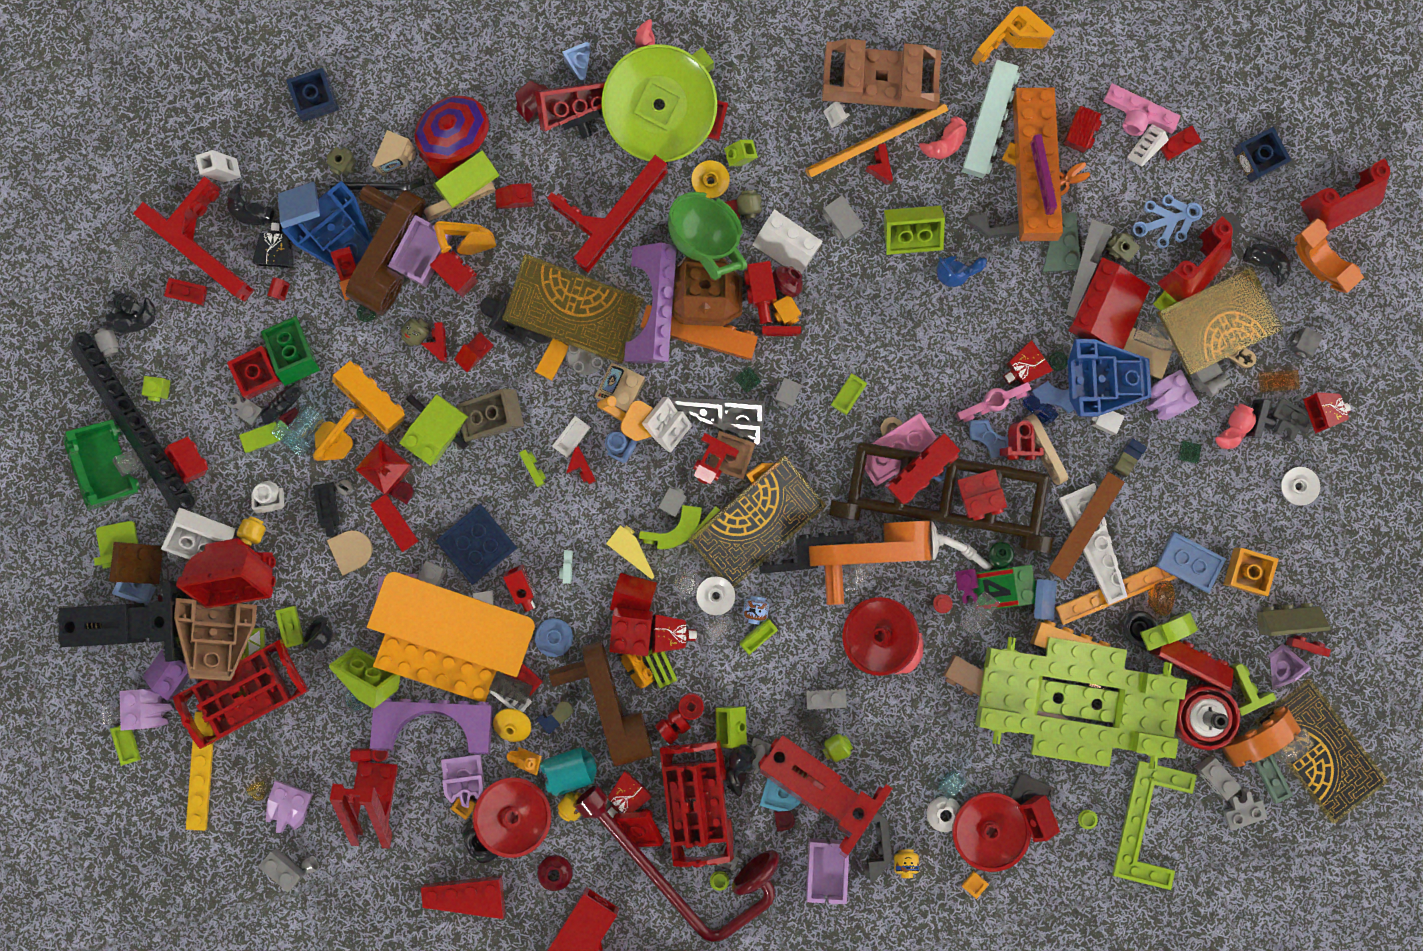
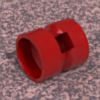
[679,693,704,720]
[655,708,692,745]

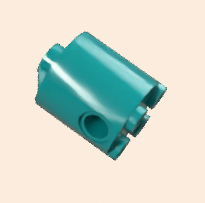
[540,747,597,797]

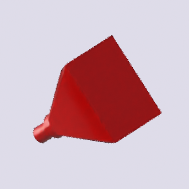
[355,440,413,495]

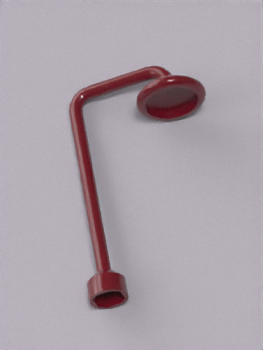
[573,784,779,942]

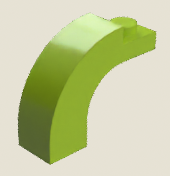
[639,505,702,549]
[1140,611,1198,651]

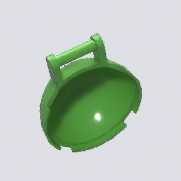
[668,192,747,280]

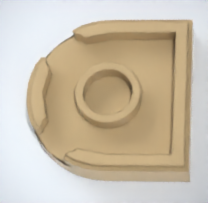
[327,531,373,576]

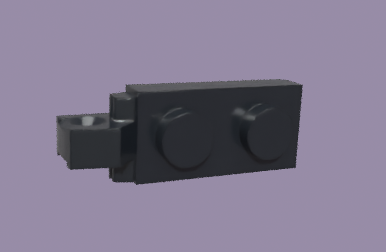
[313,482,340,537]

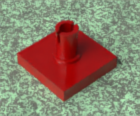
[613,809,664,847]

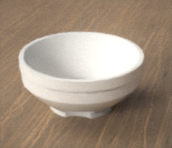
[927,796,960,832]

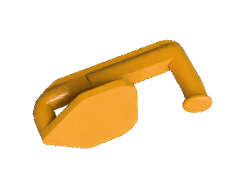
[434,221,496,255]
[597,396,653,441]
[313,408,365,461]

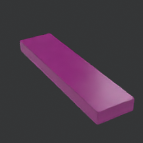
[1030,134,1057,215]

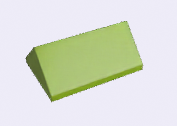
[432,150,499,208]

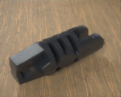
[107,290,144,314]
[261,382,303,424]

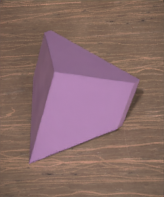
[1268,644,1311,690]

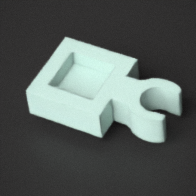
[559,550,573,584]

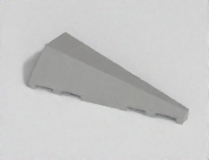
[1066,218,1114,317]
[669,398,765,444]

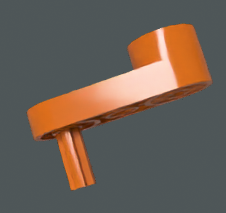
[809,521,932,605]

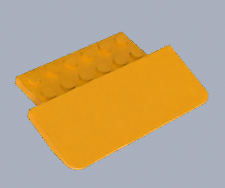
[367,572,535,702]

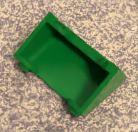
[63,419,140,511]

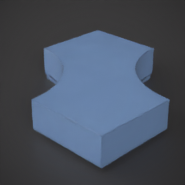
[1031,381,1075,414]
[969,419,1008,458]

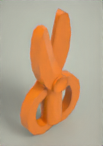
[1060,162,1090,196]

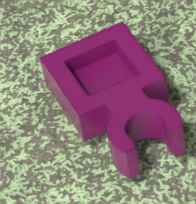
[955,568,979,604]

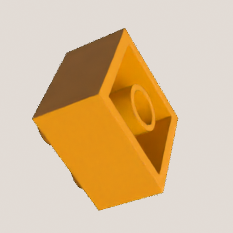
[1223,548,1279,596]

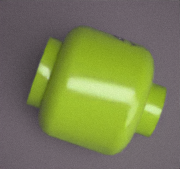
[823,733,853,763]

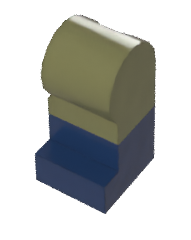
[1112,438,1147,478]
[536,700,574,735]

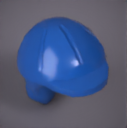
[937,256,987,287]

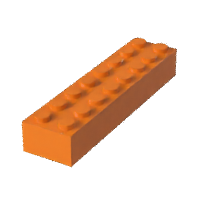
[1013,87,1063,241]

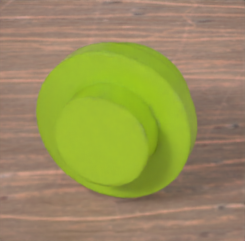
[1078,809,1098,829]
[710,871,729,891]

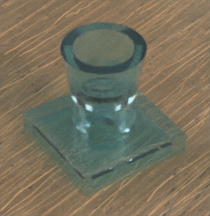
[271,404,325,458]

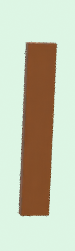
[1047,472,1125,581]

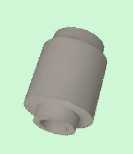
[94,327,119,357]

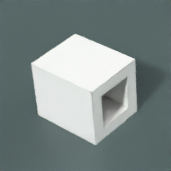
[1091,411,1125,435]

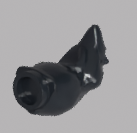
[227,184,274,226]
[1243,244,1291,287]
[106,297,156,334]
[726,744,756,797]

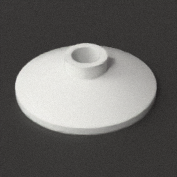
[1281,467,1320,506]
[696,576,735,615]

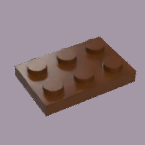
[109,542,163,584]

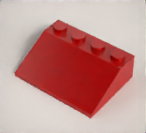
[1068,257,1151,349]

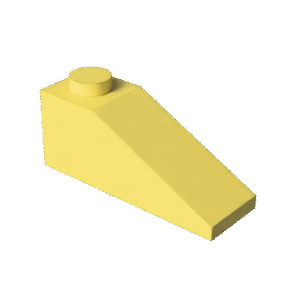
[606,525,655,580]

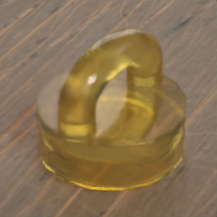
[245,780,266,801]

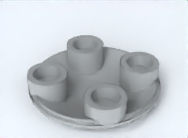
[566,342,605,375]

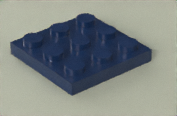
[435,503,518,585]

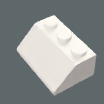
[753,209,822,274]
[161,508,235,560]

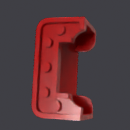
[1300,158,1390,231]
[1157,216,1233,305]

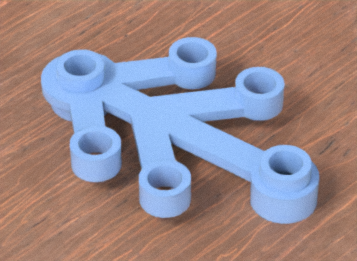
[1131,194,1203,249]

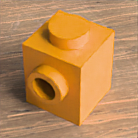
[772,296,801,326]

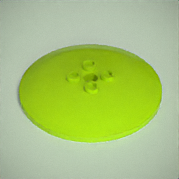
[602,44,717,162]

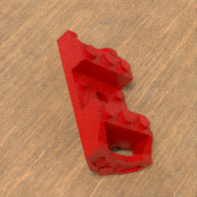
[173,639,310,749]
[660,740,734,867]

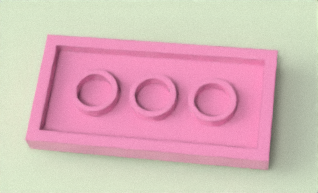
[855,412,937,486]

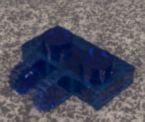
[1022,395,1059,426]

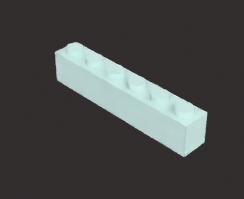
[961,60,1020,179]

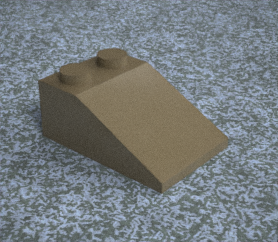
[457,388,524,442]

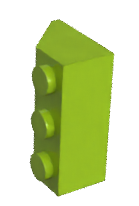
[884,205,945,255]

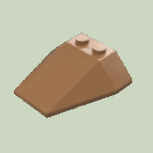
[174,598,257,681]

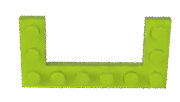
[1112,760,1197,890]

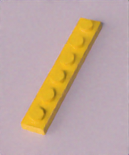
[186,711,214,831]

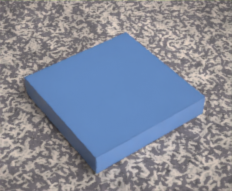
[1034,579,1057,620]

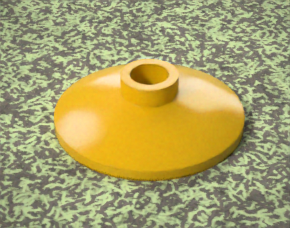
[691,160,730,199]
[493,708,532,742]

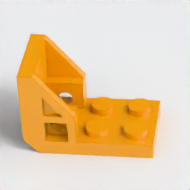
[971,6,1055,65]

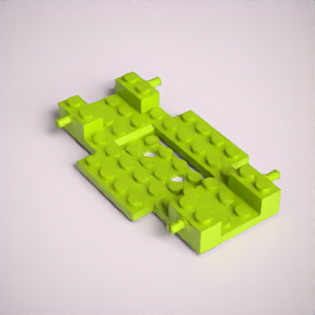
[975,637,1187,770]

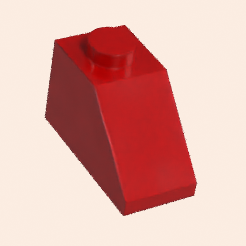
[495,183,534,209]

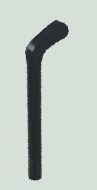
[330,178,425,191]

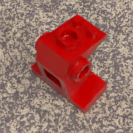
[693,433,739,484]

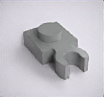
[227,394,264,425]
[750,737,772,774]

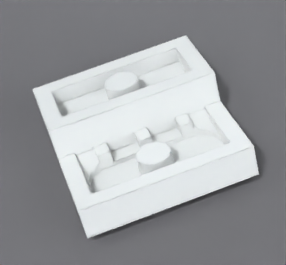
[642,397,692,452]

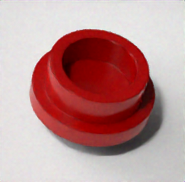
[933,594,953,613]

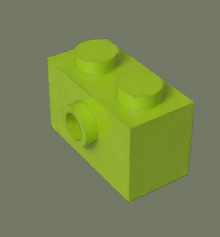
[715,706,747,748]

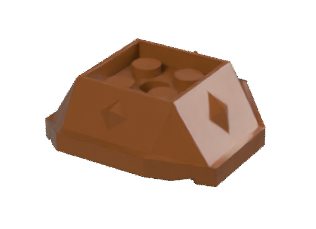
[672,256,742,326]

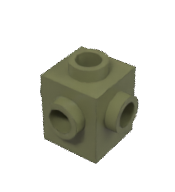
[326,146,357,177]
[1105,232,1140,263]

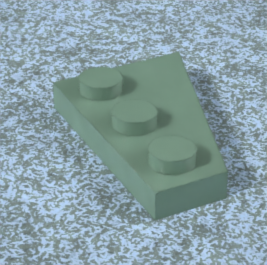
[1042,212,1080,273]

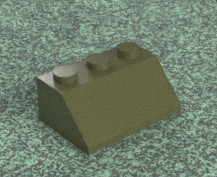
[1256,603,1330,636]

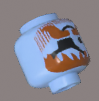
[743,596,769,625]

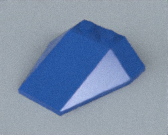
[282,180,372,269]
[1067,339,1152,417]

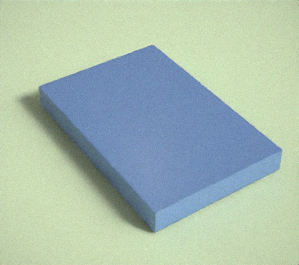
[278,182,320,228]
[1156,532,1226,593]

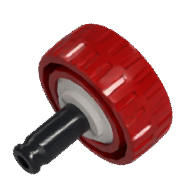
[1175,684,1241,750]

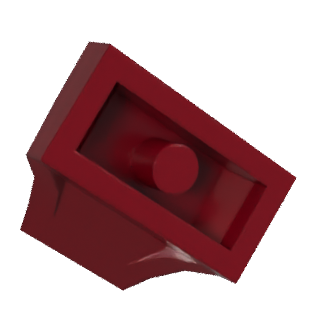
[515,80,548,124]

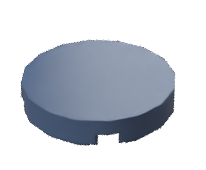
[534,618,573,657]

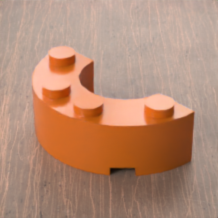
[1294,218,1364,293]
[1220,706,1301,767]

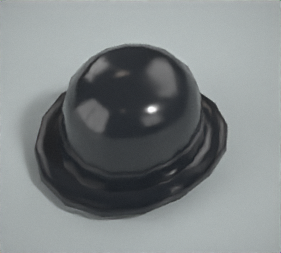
[1123,610,1159,647]
[303,617,333,650]

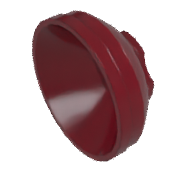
[772,266,803,298]
[537,855,573,891]

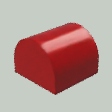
[267,277,290,301]

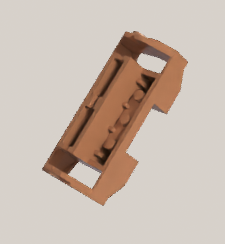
[822,39,942,110]

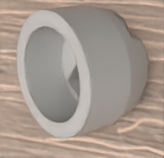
[337,480,353,495]
[301,856,319,874]

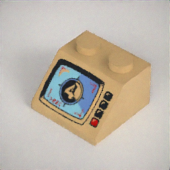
[372,130,416,176]
[595,363,646,412]

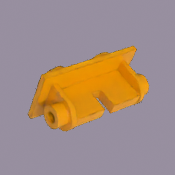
[620,654,655,690]
[506,747,542,775]

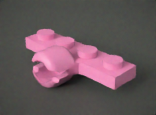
[1103,83,1181,136]
[955,382,1031,423]

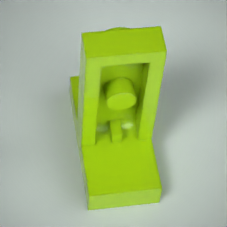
[1230,663,1277,716]

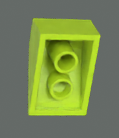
[399,394,468,466]
[329,646,400,709]

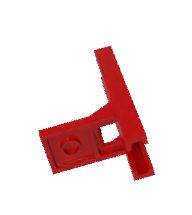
[547,155,668,274]
[133,176,255,302]
[329,762,398,849]

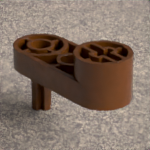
[345,184,426,316]
[548,640,654,767]

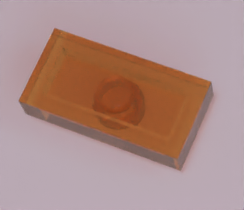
[1258,370,1300,393]

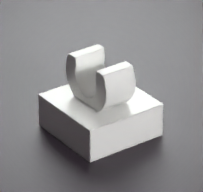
[823,102,849,128]

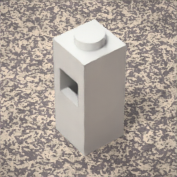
[196,150,241,182]

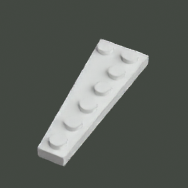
[1058,483,1127,605]

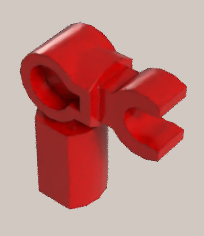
[350,748,389,762]

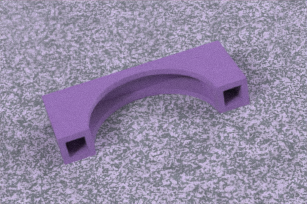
[624,242,677,364]
[370,698,493,755]

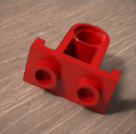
[1000,420,1044,461]

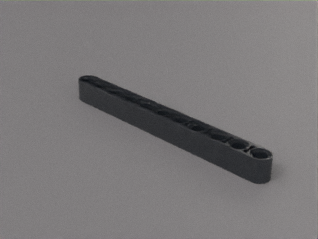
[70,332,195,514]

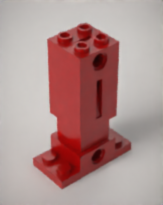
[759,735,893,858]

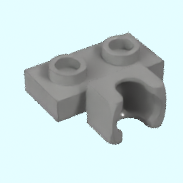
[1223,787,1268,831]

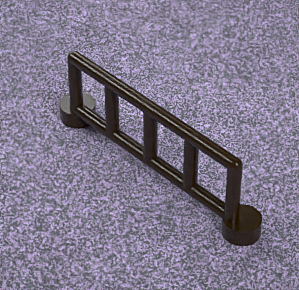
[829,442,1054,553]

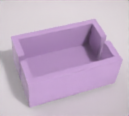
[388,215,453,287]
[806,838,849,904]

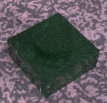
[735,367,762,394]
[1178,441,1202,464]

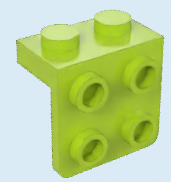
[94,521,139,569]

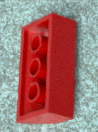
[1149,641,1234,692]

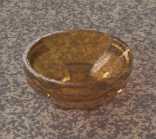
[1148,580,1175,616]

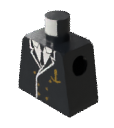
[252,223,294,268]

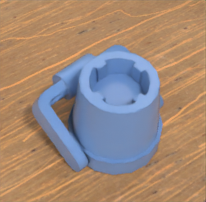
[605,430,638,463]

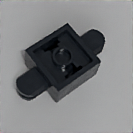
[480,293,551,347]

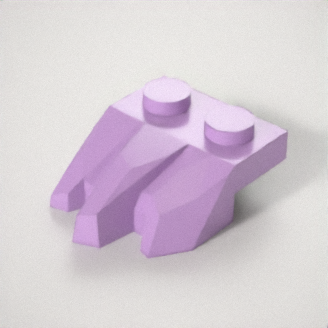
[1145,369,1199,420]
[119,689,174,730]
[441,754,484,808]
[266,780,313,833]

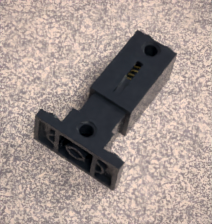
[57,581,188,662]

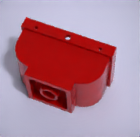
[176,538,273,609]

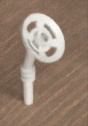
[930,521,992,571]

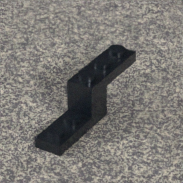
[759,530,855,574]

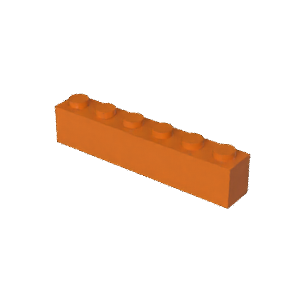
[640,305,758,361]

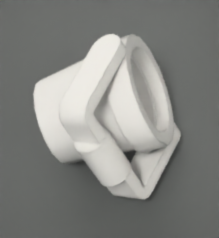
[251,481,284,513]

